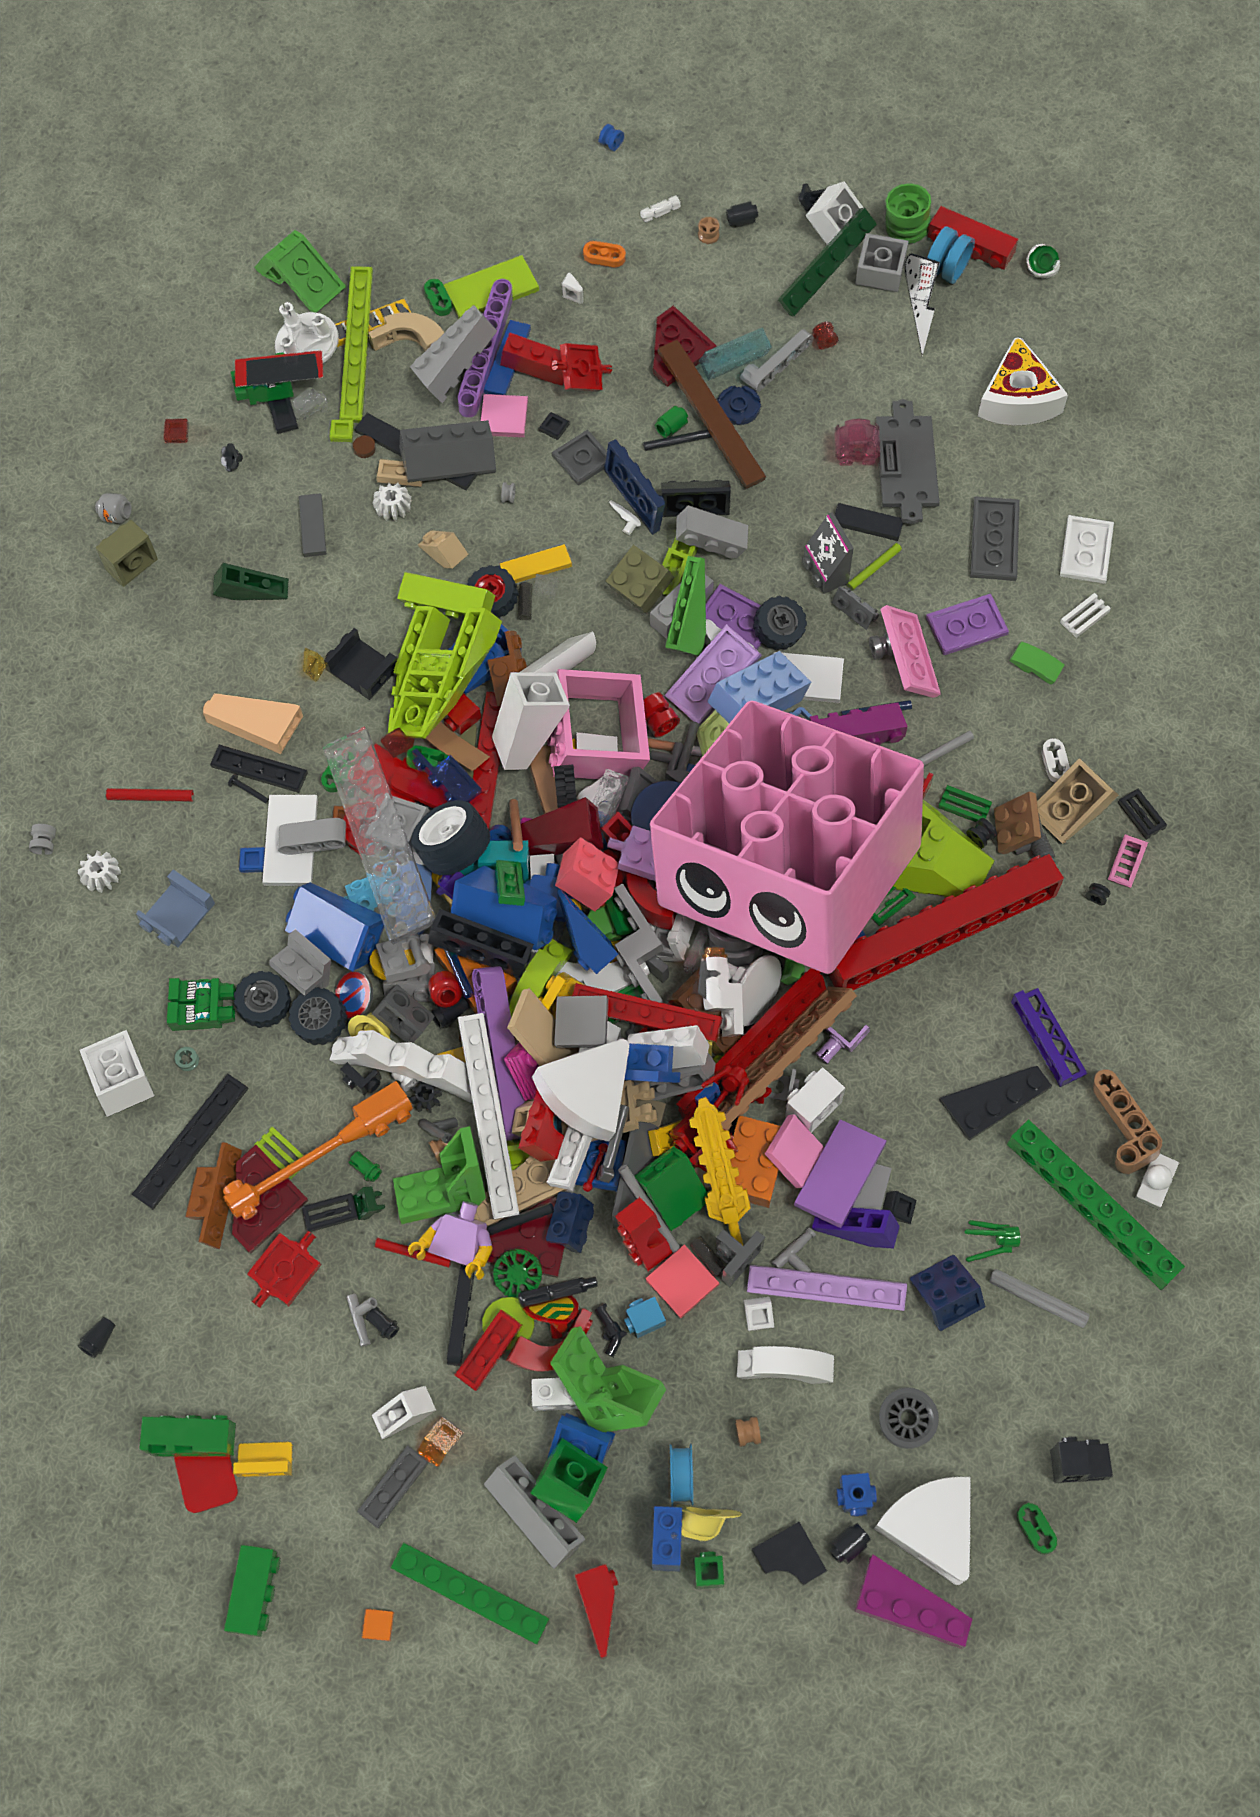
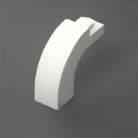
[737,1346,834,1384]

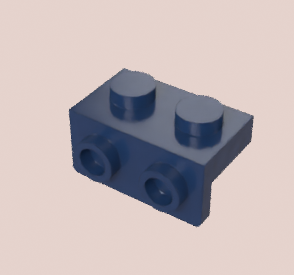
[546,1192,594,1254]

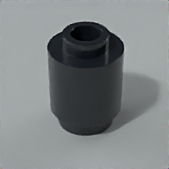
[726,201,758,228]
[829,1523,871,1565]

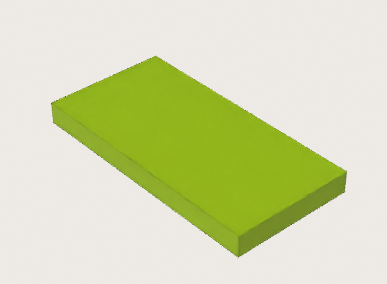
[443,255,540,318]

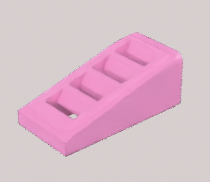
[1108,835,1148,888]

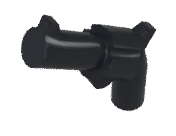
[594,1303,628,1358]

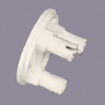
[275,302,339,364]
[728,955,781,1026]

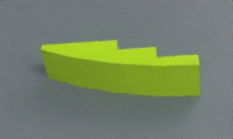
[662,537,699,596]

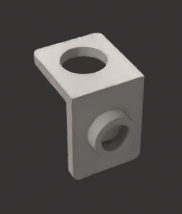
[767,1069,800,1101]

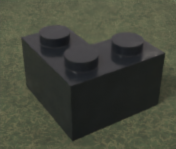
[1050,1437,1113,1483]

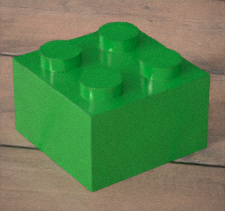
[530,1438,608,1523]

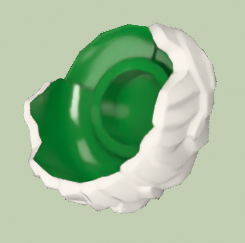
[1026,244,1060,278]

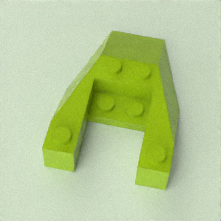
[388,606,502,739]
[893,800,995,897]

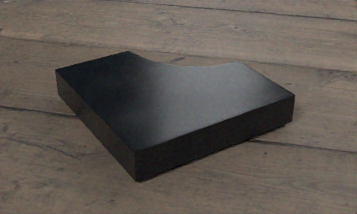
[752,1522,827,1585]

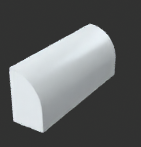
[520,632,596,672]

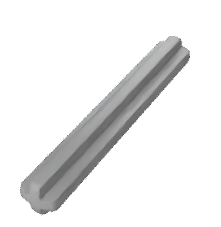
[989,1269,1089,1328]

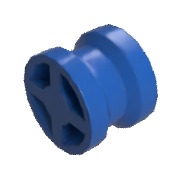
[599,124,624,151]

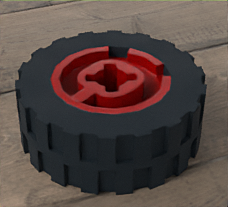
[467,565,519,618]

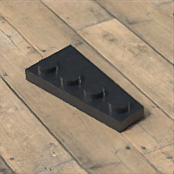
[939,1066,1052,1141]

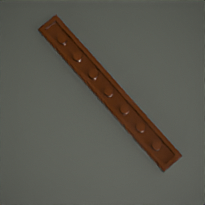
[658,340,766,489]

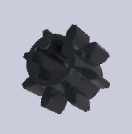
[410,1081,442,1113]

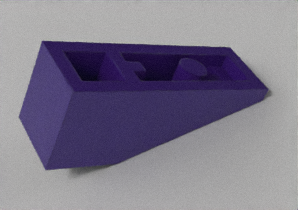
[812,1208,900,1249]

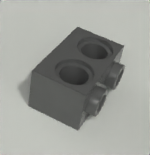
[372,984,435,1043]

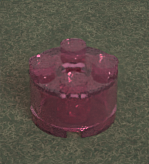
[834,419,880,466]

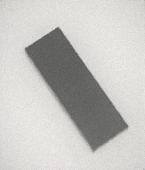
[299,493,327,557]
[357,1445,429,1529]

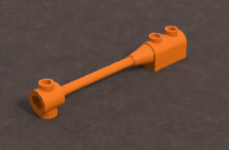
[223,1081,413,1220]

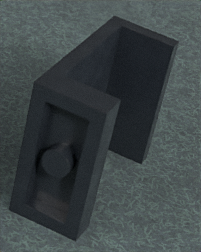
[324,628,397,700]

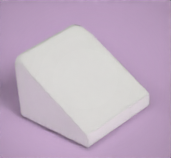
[562,273,583,304]
[744,1297,774,1331]

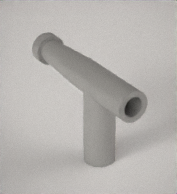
[772,1228,816,1272]
[346,1294,377,1347]

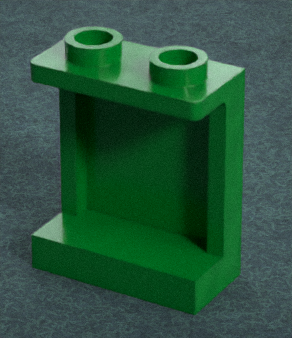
[634,1146,708,1231]

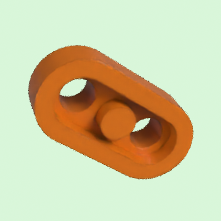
[583,241,626,267]

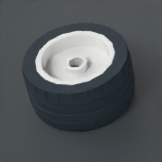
[411,800,490,875]

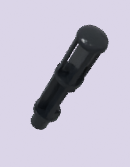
[518,1277,598,1308]

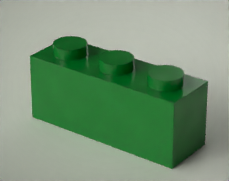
[224,1545,280,1637]

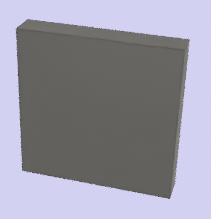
[552,430,607,486]

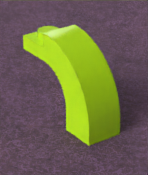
[509,939,573,1017]

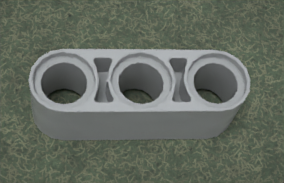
[278,818,346,855]

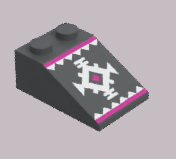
[802,512,854,594]

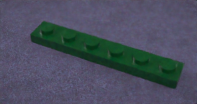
[778,208,877,316]

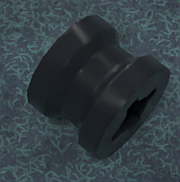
[966,818,997,849]

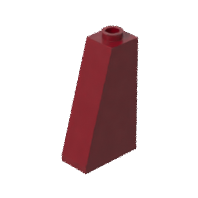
[510,797,603,858]

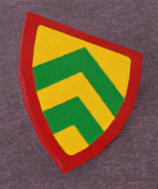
[522,1295,579,1339]

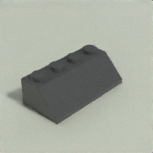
[399,420,496,483]
[612,1122,660,1228]

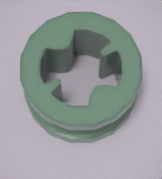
[175,1047,199,1071]

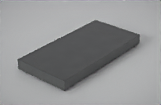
[970,496,1020,581]

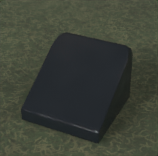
[882,1191,917,1224]

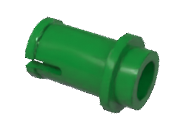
[349,1151,382,1182]

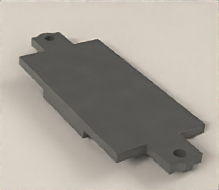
[876,399,940,524]

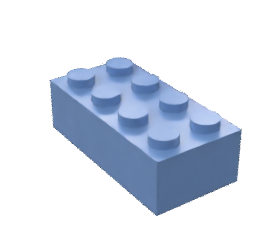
[708,651,812,723]

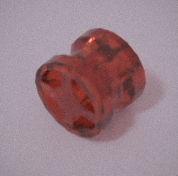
[812,321,839,350]

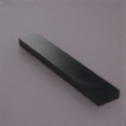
[355,413,478,490]
[132,1074,248,1210]

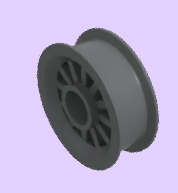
[879,1388,939,1449]

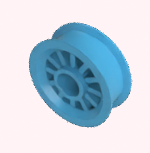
[670,1444,693,1506]

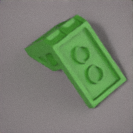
[254,230,346,313]
[393,1126,486,1224]
[551,1326,666,1433]

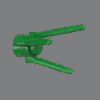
[964,1220,1020,1262]

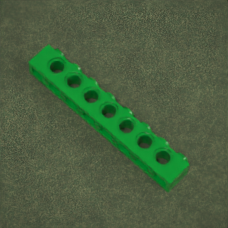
[1007,1119,1185,1291]

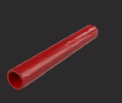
[106,788,194,802]

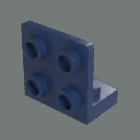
[910,1255,985,1332]

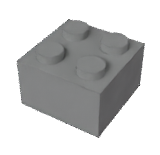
[856,233,908,292]

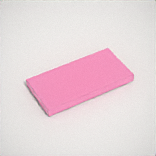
[881,605,941,698]

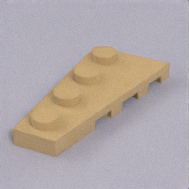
[474,1156,568,1226]

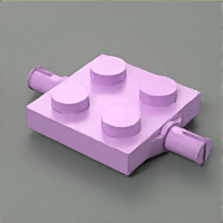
[607,826,656,881]

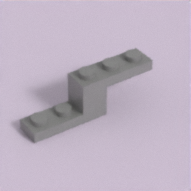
[614,883,664,1003]

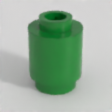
[655,406,688,438]

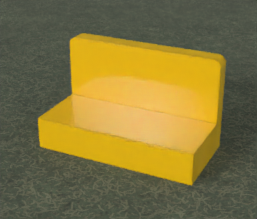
[233,1442,293,1477]

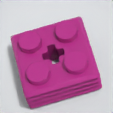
[504,1042,540,1101]

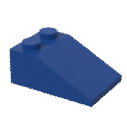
[557,889,618,975]

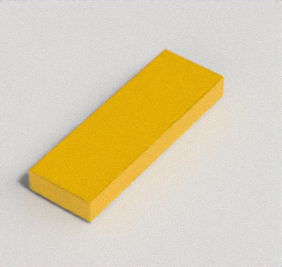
[500,544,572,583]

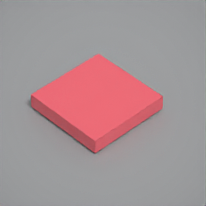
[645,1244,719,1319]

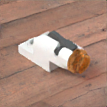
[698,947,744,1037]

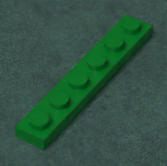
[391,1542,550,1645]

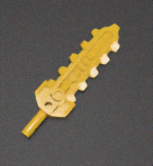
[689,1097,751,1246]

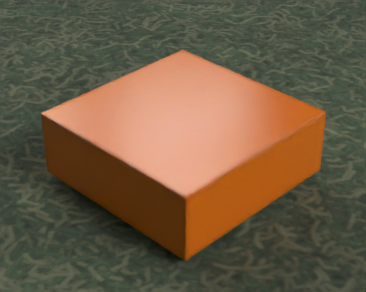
[362,1609,394,1641]

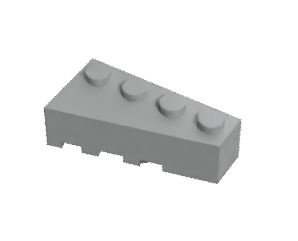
[410,305,497,403]

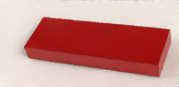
[455,1309,523,1391]

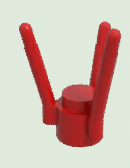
[701,1065,750,1108]

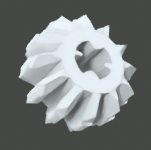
[373,482,412,522]
[78,851,121,893]

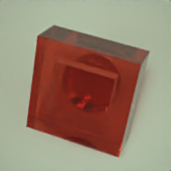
[164,419,189,443]

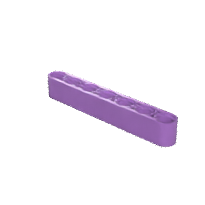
[458,279,513,418]
[472,966,525,1141]

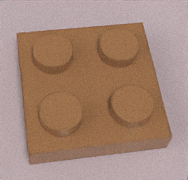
[994,791,1041,854]

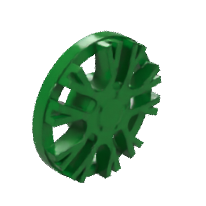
[493,1249,542,1299]

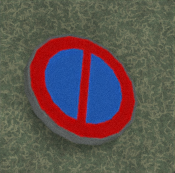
[335,971,373,1020]

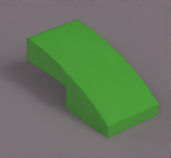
[1009,642,1065,684]

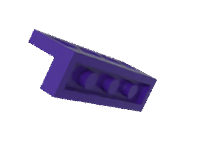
[1011,988,1088,1087]

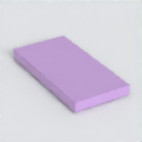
[665,624,762,726]

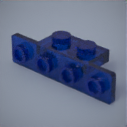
[412,748,482,802]

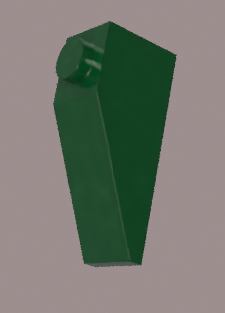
[213,563,289,600]

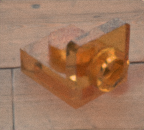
[418,1417,463,1467]

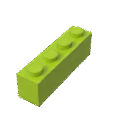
[397,572,495,619]

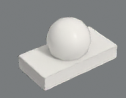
[1135,1154,1179,1209]

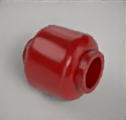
[428,971,462,1008]

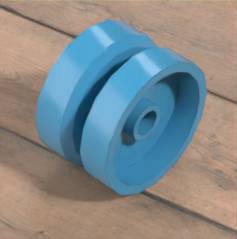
[927,226,975,284]

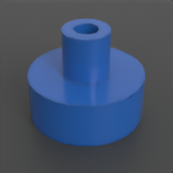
[489,825,512,841]

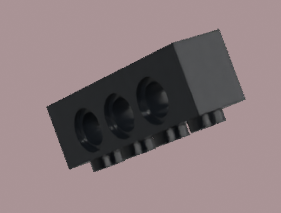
[428,909,534,978]

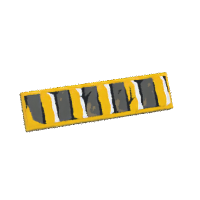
[335,299,411,347]

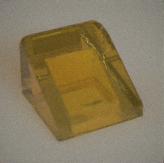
[303,648,326,682]

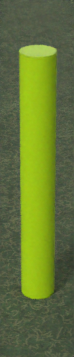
[847,543,902,591]

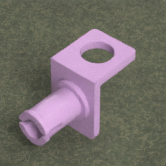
[815,1025,870,1064]

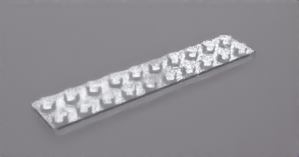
[323,726,436,945]

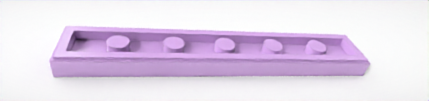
[747,1265,907,1311]

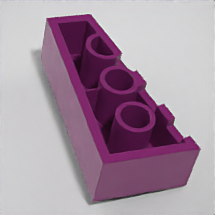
[809,703,908,746]
[854,1554,973,1649]

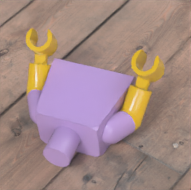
[408,1201,493,1280]

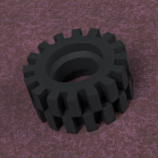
[554,765,577,808]

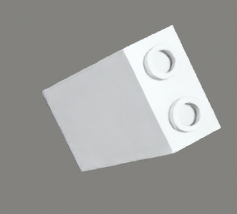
[492,672,570,770]

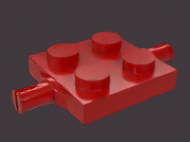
[551,343,612,392]
[247,1231,321,1308]

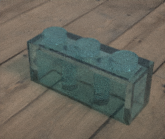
[699,327,772,381]

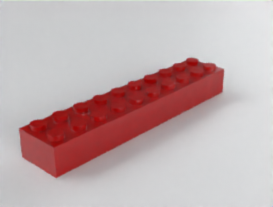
[828,854,1064,991]

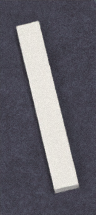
[458,1013,519,1220]

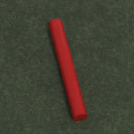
[375,1238,452,1268]

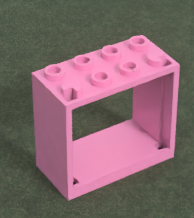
[547,669,650,781]

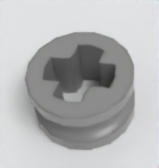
[501,482,515,503]

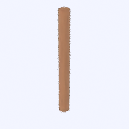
[509,799,523,851]

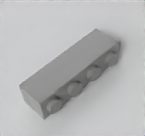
[484,1455,586,1569]

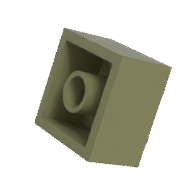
[95,520,158,587]
[605,544,674,614]

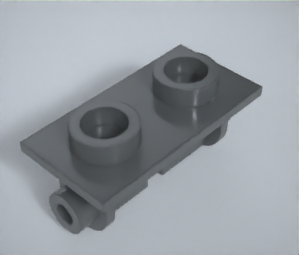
[832,586,879,630]

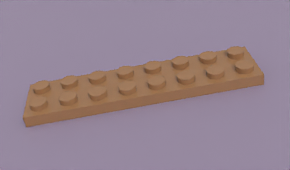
[717,987,857,1130]

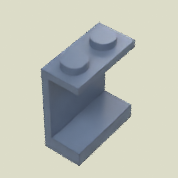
[136,870,215,948]

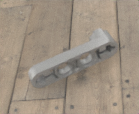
[740,329,813,392]

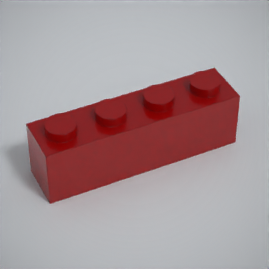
[927,206,1018,270]

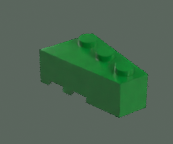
[139,1415,236,1457]

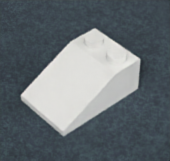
[80,1030,154,1117]

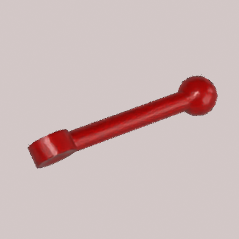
[582,1143,608,1192]

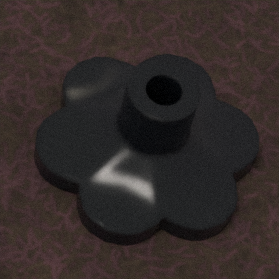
[221,443,243,472]

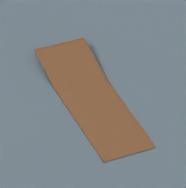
[426,722,490,771]

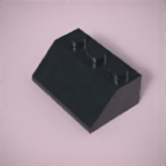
[661,480,731,517]

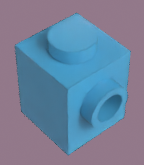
[624,1297,666,1338]

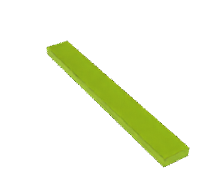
[340,266,373,423]

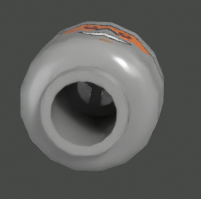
[95,493,132,524]

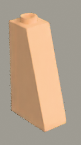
[203,693,303,754]

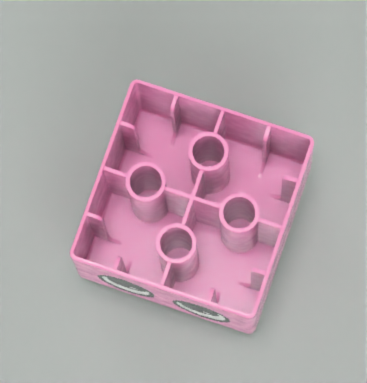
[650,701,924,974]

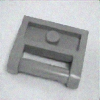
[376,932,431,983]

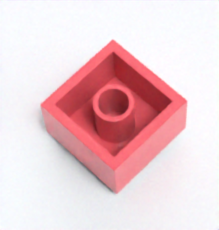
[555,837,619,911]

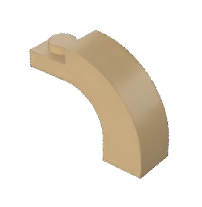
[368,312,444,351]

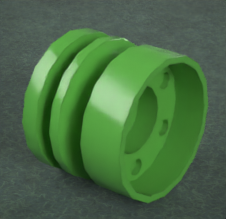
[885,183,931,244]

